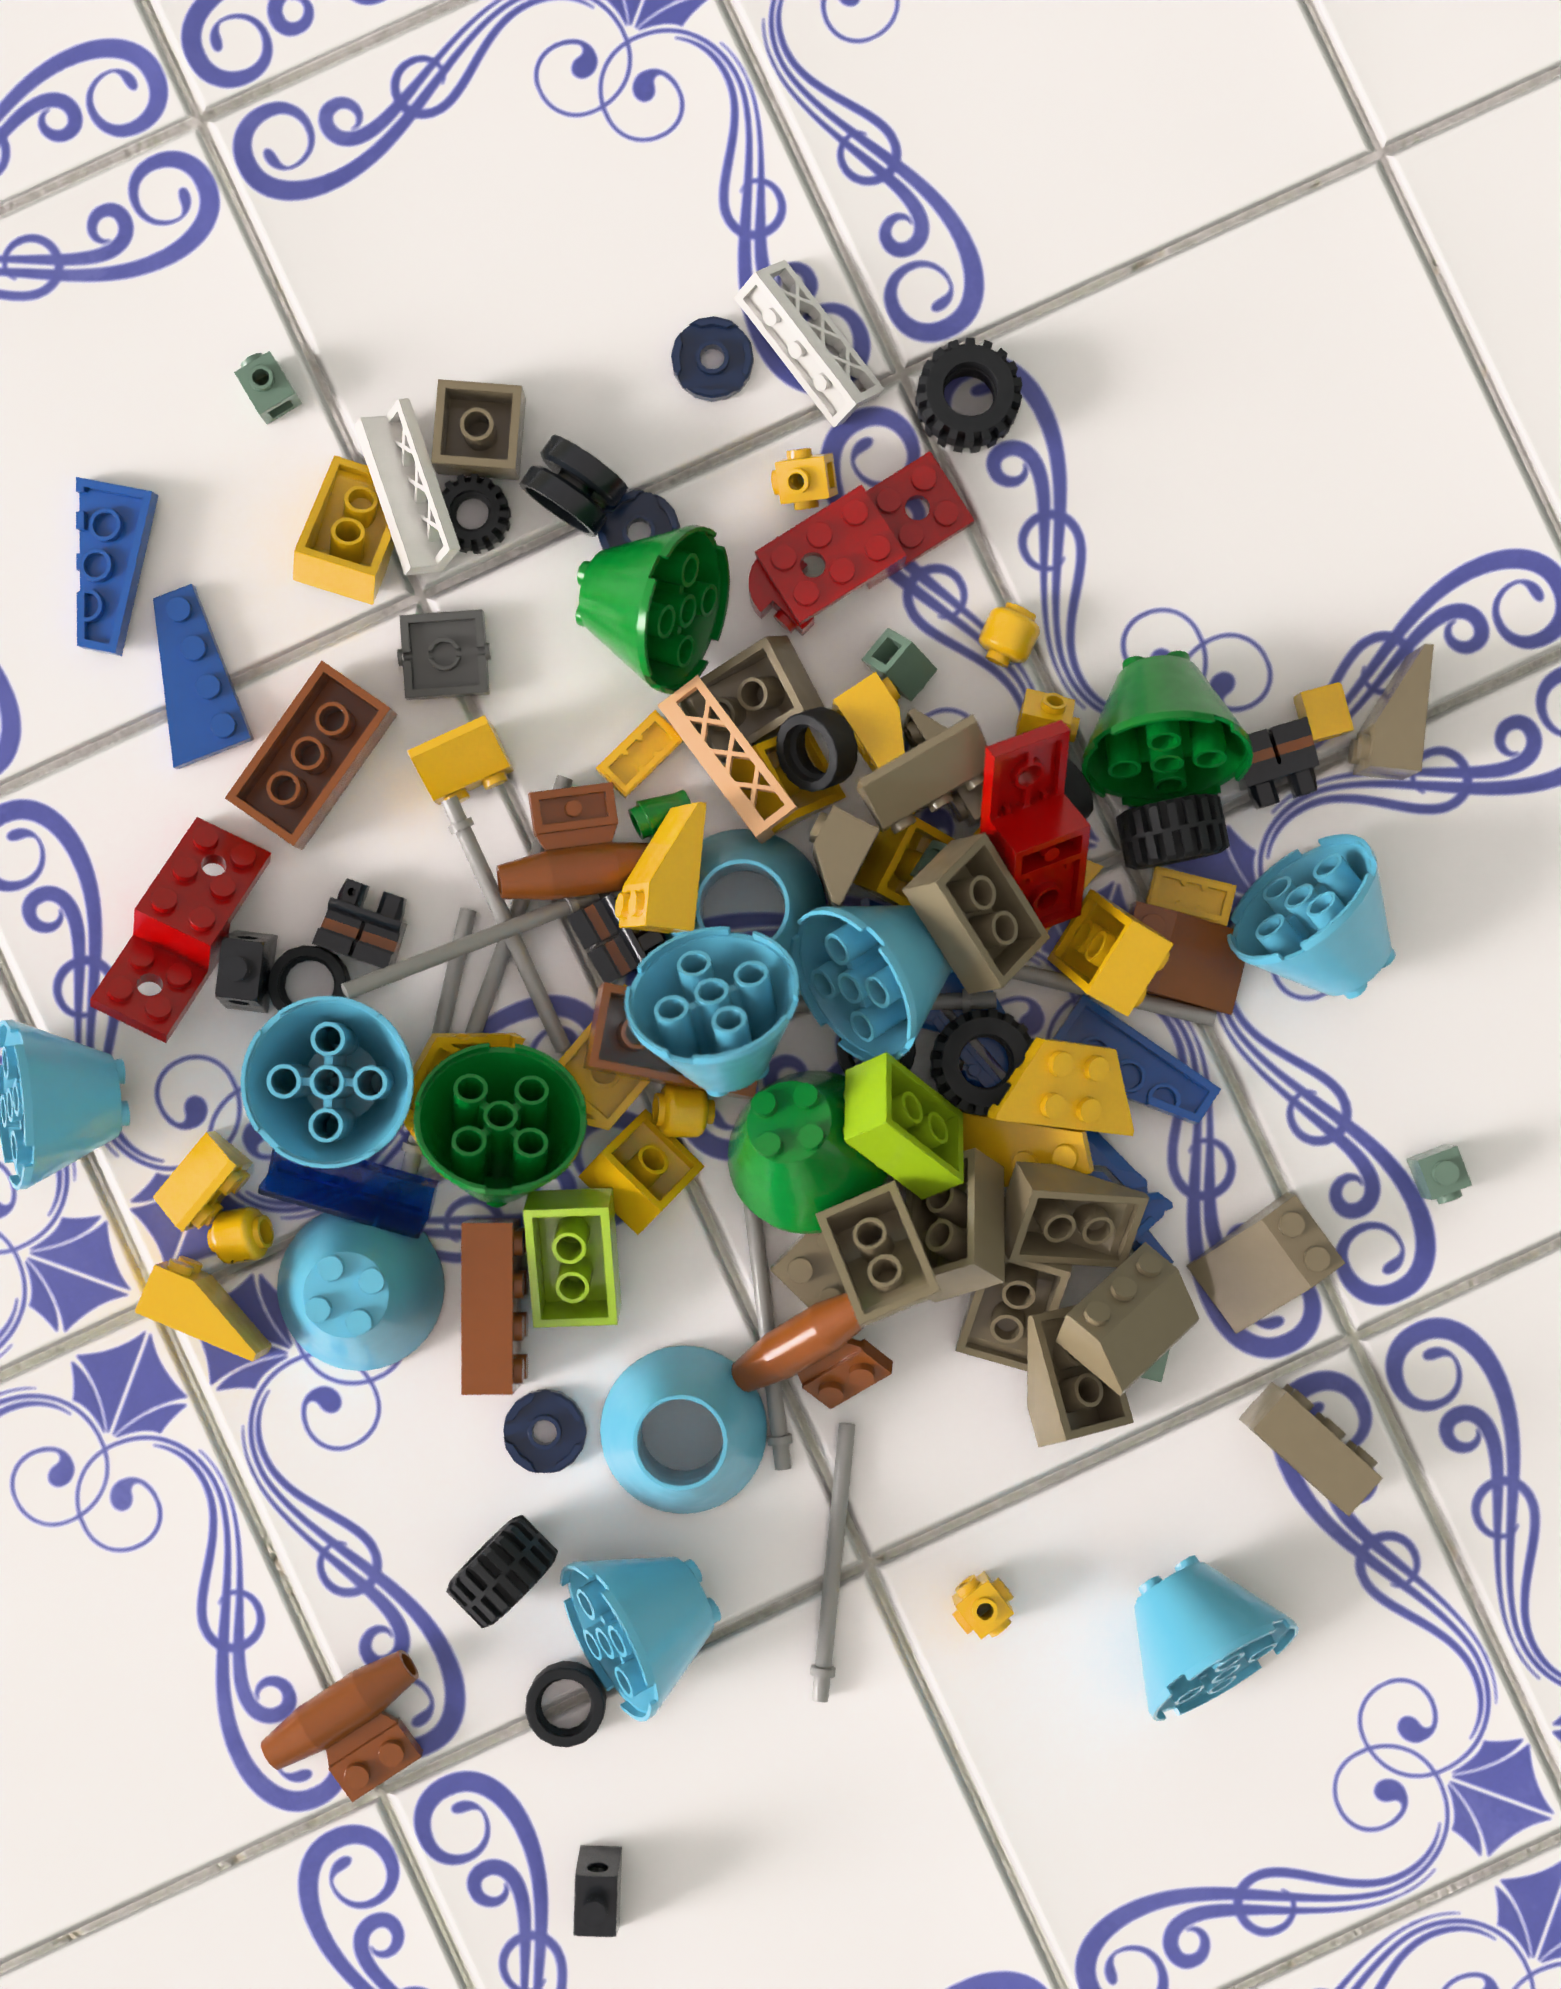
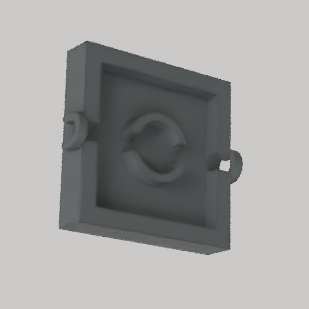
[397,609,491,700]

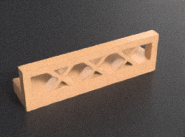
[657,675,798,844]

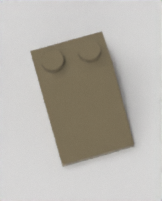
[678,635,824,764]
[1348,644,1434,780]
[1004,1161,1149,1267]
[815,1180,942,1328]
[1186,1192,1345,1334]
[955,1254,1072,1371]
[1027,1305,1134,1448]

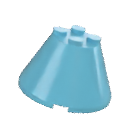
[1227,834,1396,999]
[790,905,954,1062]
[624,926,800,1097]
[241,996,414,1169]
[0,1019,130,1190]
[277,1203,445,1371]
[1134,1555,1299,1721]
[560,1557,721,1722]

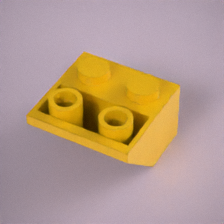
[153,1131,253,1232]

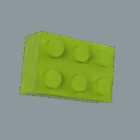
[843,1052,964,1200]
[523,1188,622,1328]

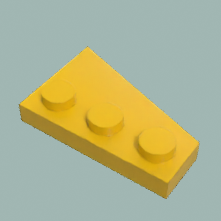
[959,1109,1094,1187]

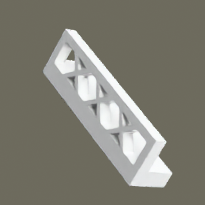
[734,259,885,428]
[354,398,461,576]

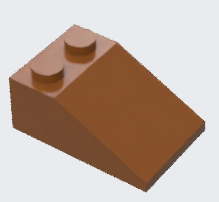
[1128,901,1245,1015]

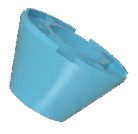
[664,829,826,956]
[600,1345,767,1514]

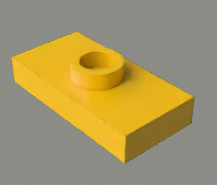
[596,710,684,799]
[1145,866,1237,926]

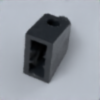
[215,930,278,1013]
[573,1845,622,1937]

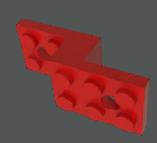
[755,451,975,625]
[980,720,1091,929]
[90,817,271,1043]

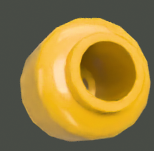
[978,602,1040,668]
[652,1084,715,1138]
[207,1207,274,1264]

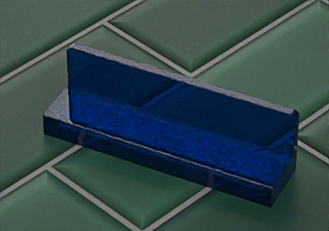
[258,1149,439,1239]

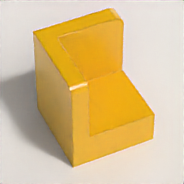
[1293,682,1354,743]

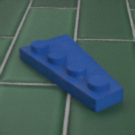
[76,477,159,656]
[153,584,254,769]
[1052,994,1221,1125]

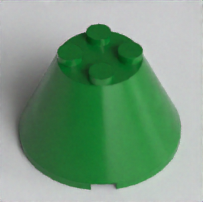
[575,525,730,694]
[1081,651,1253,807]
[413,1043,587,1208]
[728,1071,889,1234]

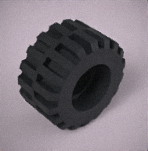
[915,338,1023,453]
[1116,793,1230,870]
[930,1009,1034,1116]
[446,1515,558,1628]

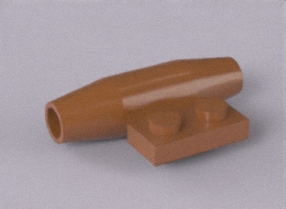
[496,782,649,900]
[731,1292,893,1409]
[261,1650,423,1802]

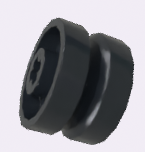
[519,434,628,537]

